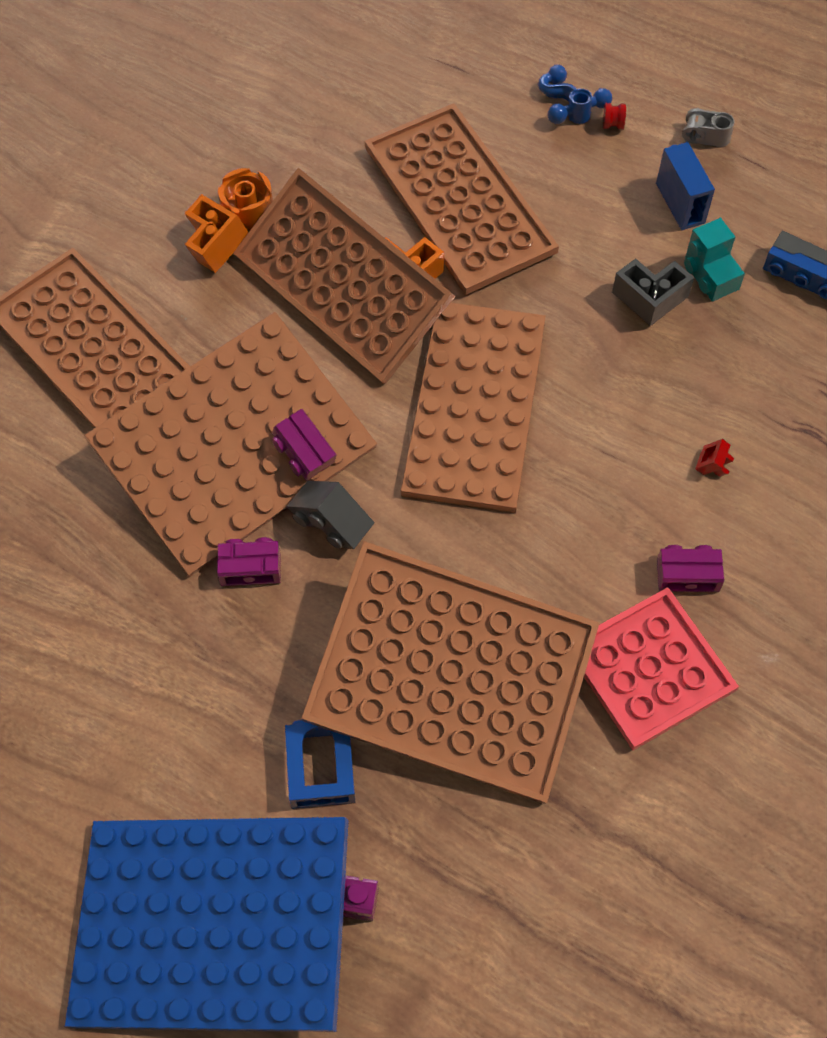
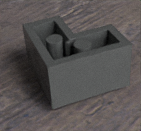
[612,258,694,326]
[287,481,375,549]

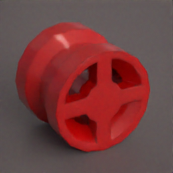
[603,103,626,130]

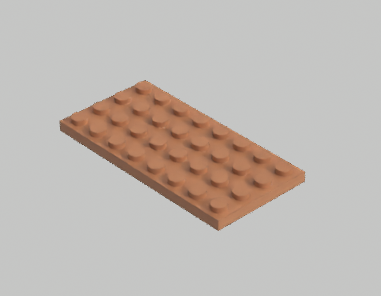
[365,103,559,295]
[233,167,455,384]
[0,248,190,428]
[401,303,546,513]

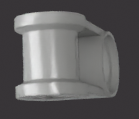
[682,108,734,147]

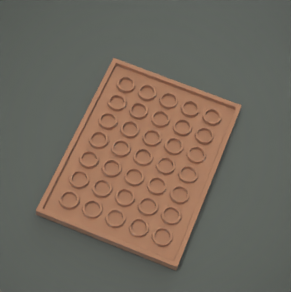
[84,312,377,577]
[301,541,600,804]

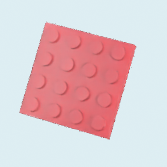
[584,587,739,750]

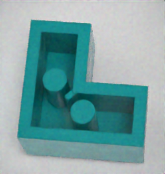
[684,217,745,302]

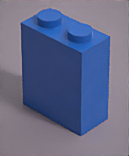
[656,142,715,231]

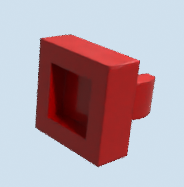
[695,439,734,477]

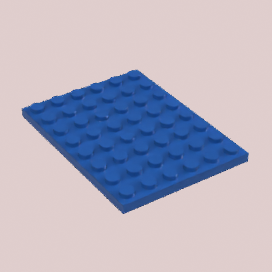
[65,817,349,1032]

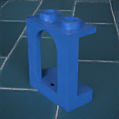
[285,720,356,809]

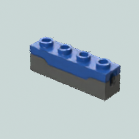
[763,230,827,299]

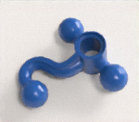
[538,65,613,124]

